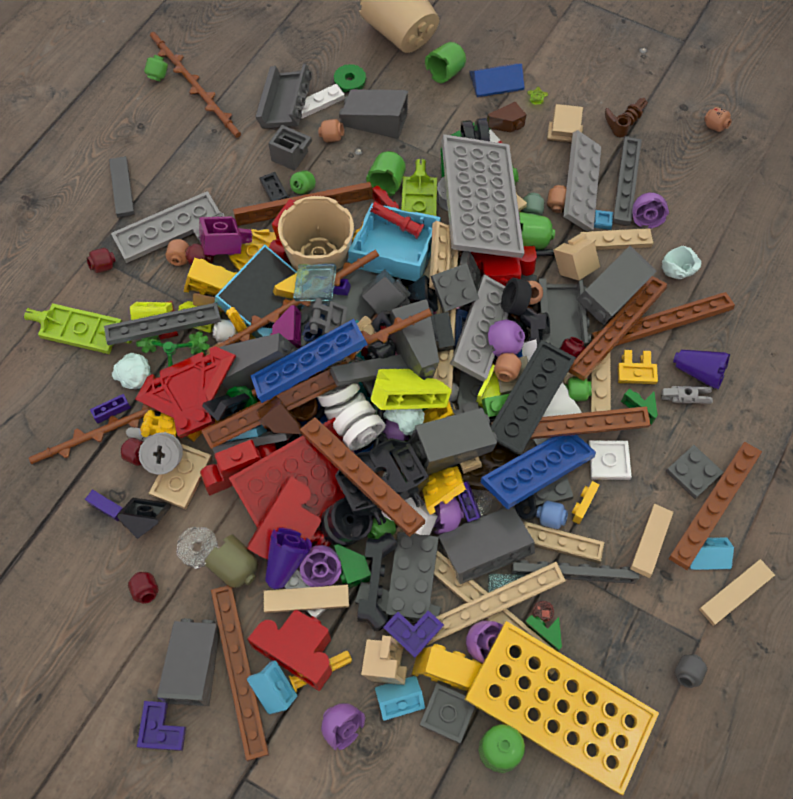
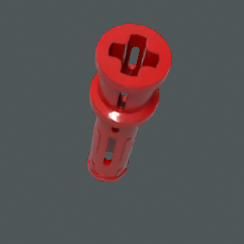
[370,201,424,239]

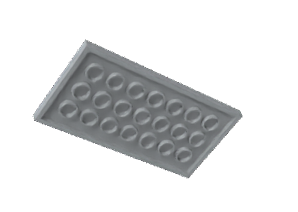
[441,134,524,258]

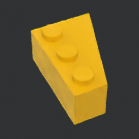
[183,258,237,296]
[411,644,482,692]

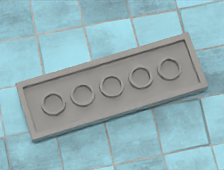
[563,130,601,232]
[111,191,220,263]
[450,275,509,382]

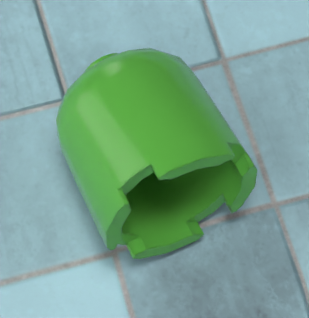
[425,42,466,83]
[366,151,406,196]
[519,212,555,250]
[478,724,525,773]

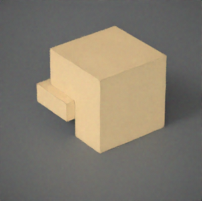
[547,104,583,143]
[554,233,600,280]
[361,636,407,685]

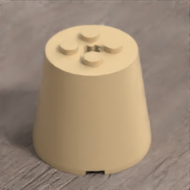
[359,0,439,53]
[278,196,354,284]

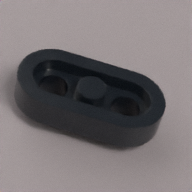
[515,494,538,520]

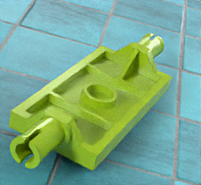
[401,159,437,216]
[24,303,132,354]

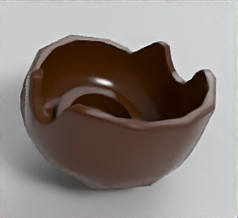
[289,398,319,422]

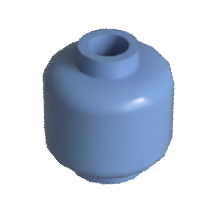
[536,501,568,529]

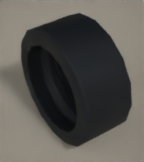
[501,278,532,316]

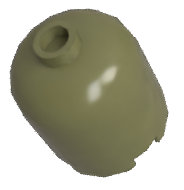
[205,534,258,588]

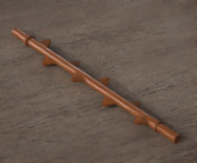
[150,32,241,138]
[216,249,379,348]
[252,308,432,397]
[29,404,158,464]

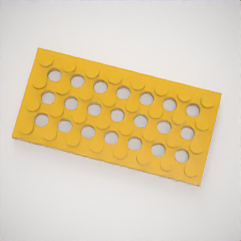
[464,621,659,795]

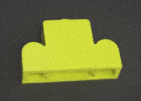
[371,369,452,410]

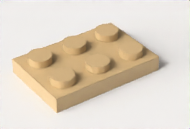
[149,444,212,510]

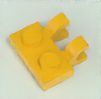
[617,350,658,384]

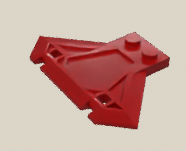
[135,346,236,438]

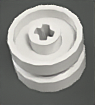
[317,383,367,421]
[333,401,386,451]

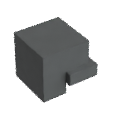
[268,125,312,171]
[362,269,411,315]

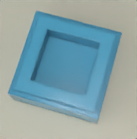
[594,210,613,230]

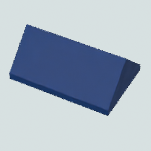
[469,63,524,97]

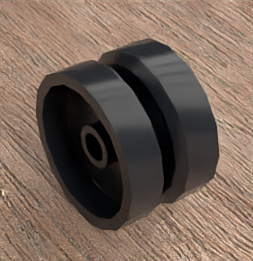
[460,118,490,141]
[320,497,373,547]

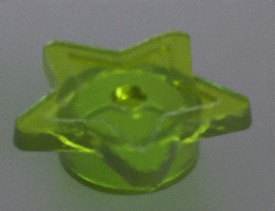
[527,86,548,104]

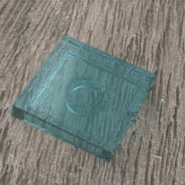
[293,264,336,301]

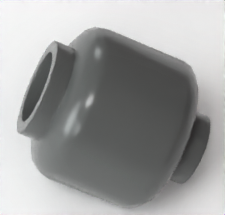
[675,654,707,688]

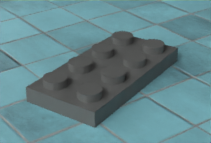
[386,532,439,620]

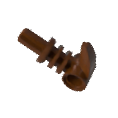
[605,98,648,137]

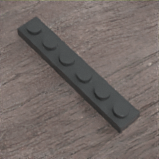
[612,137,642,226]
[104,302,221,345]
[511,560,639,584]

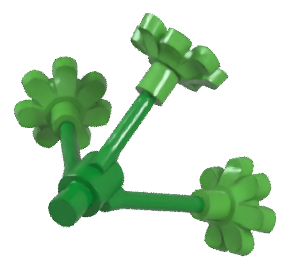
[136,331,210,386]

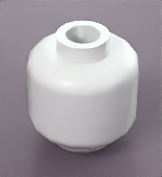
[213,319,238,343]

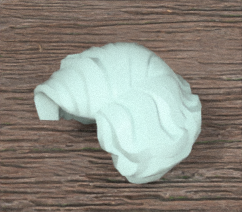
[662,246,701,279]
[112,353,151,390]
[383,409,425,435]

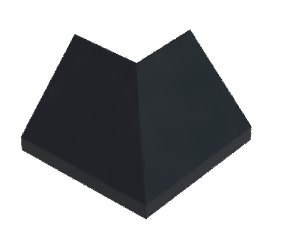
[118,498,171,539]

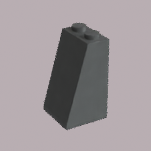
[339,89,408,139]
[577,246,657,325]
[386,299,439,380]
[220,333,298,390]
[409,408,497,475]
[157,618,219,706]

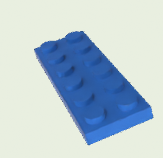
[250,319,368,403]
[481,435,596,509]

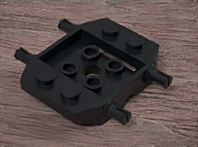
[335,433,429,525]

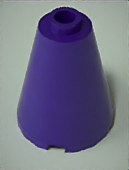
[673,349,730,389]
[265,528,312,589]

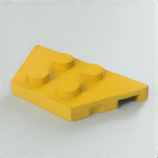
[229,229,276,271]
[422,466,466,515]

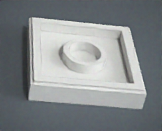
[588,440,632,480]

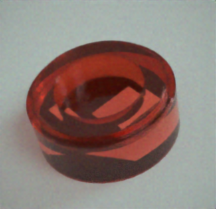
[532,601,554,623]

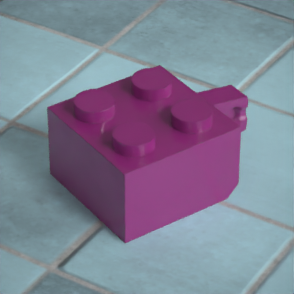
[199,216,252,256]

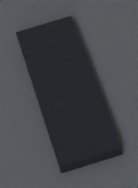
[491,340,576,456]

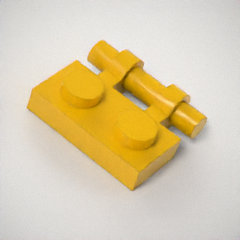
[140,410,177,437]

